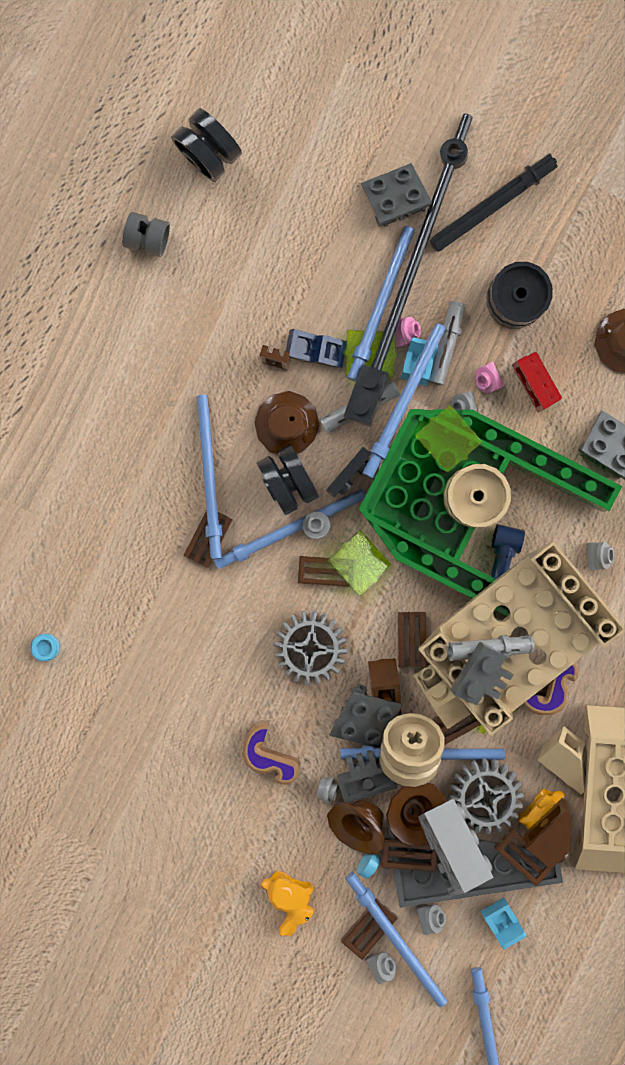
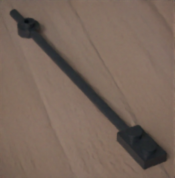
[343,113,473,427]

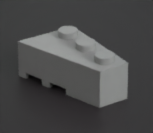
[418,799,494,897]

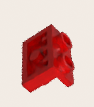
[512,352,562,413]

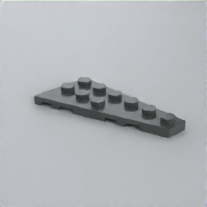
[387,824,563,908]

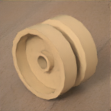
[444,464,511,527]
[380,713,444,787]

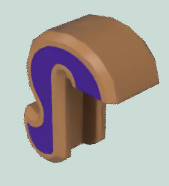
[522,662,579,715]
[242,720,300,785]

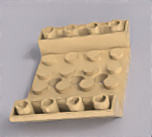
[418,541,625,736]
[574,705,625,873]

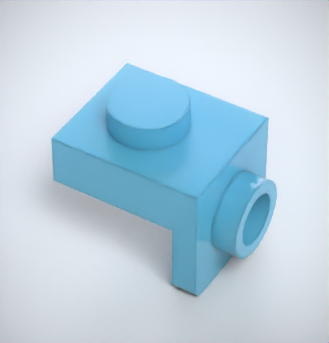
[400,337,438,386]
[481,897,526,949]

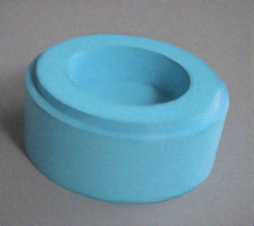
[31,633,60,662]
[356,854,381,879]

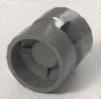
[122,212,170,257]

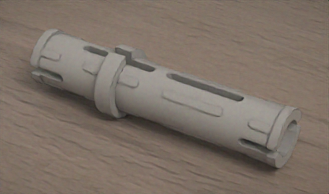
[428,301,466,386]
[319,380,400,434]
[447,635,534,661]

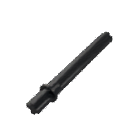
[430,153,558,252]

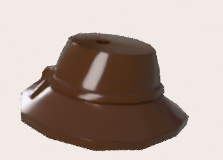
[594,309,625,373]
[254,391,320,454]
[386,783,446,846]
[327,800,385,855]

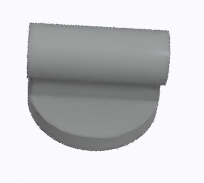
[451,391,477,412]
[303,512,332,539]
[587,542,615,570]
[416,904,446,935]
[365,952,396,984]

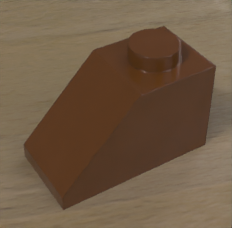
[368,658,402,717]
[523,798,571,869]

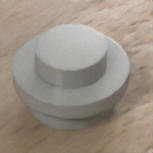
[317,776,339,805]

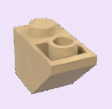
[413,664,471,729]
[538,726,587,794]

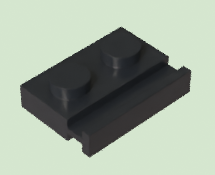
[326,447,371,497]

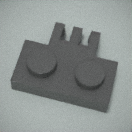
[451,641,513,705]
[337,750,397,803]

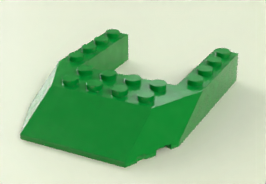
[359,409,622,616]

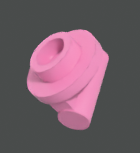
[395,317,421,348]
[475,362,505,393]

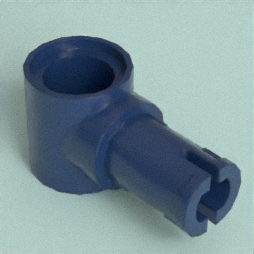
[491,524,525,579]

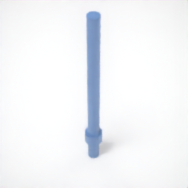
[347,226,415,382]
[363,323,446,478]
[197,395,223,559]
[214,489,365,570]
[340,745,505,762]
[345,872,447,1007]
[471,967,499,1065]

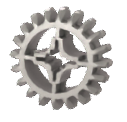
[273,610,348,685]
[449,758,524,834]

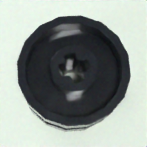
[171,108,242,182]
[486,262,553,329]
[256,444,319,516]

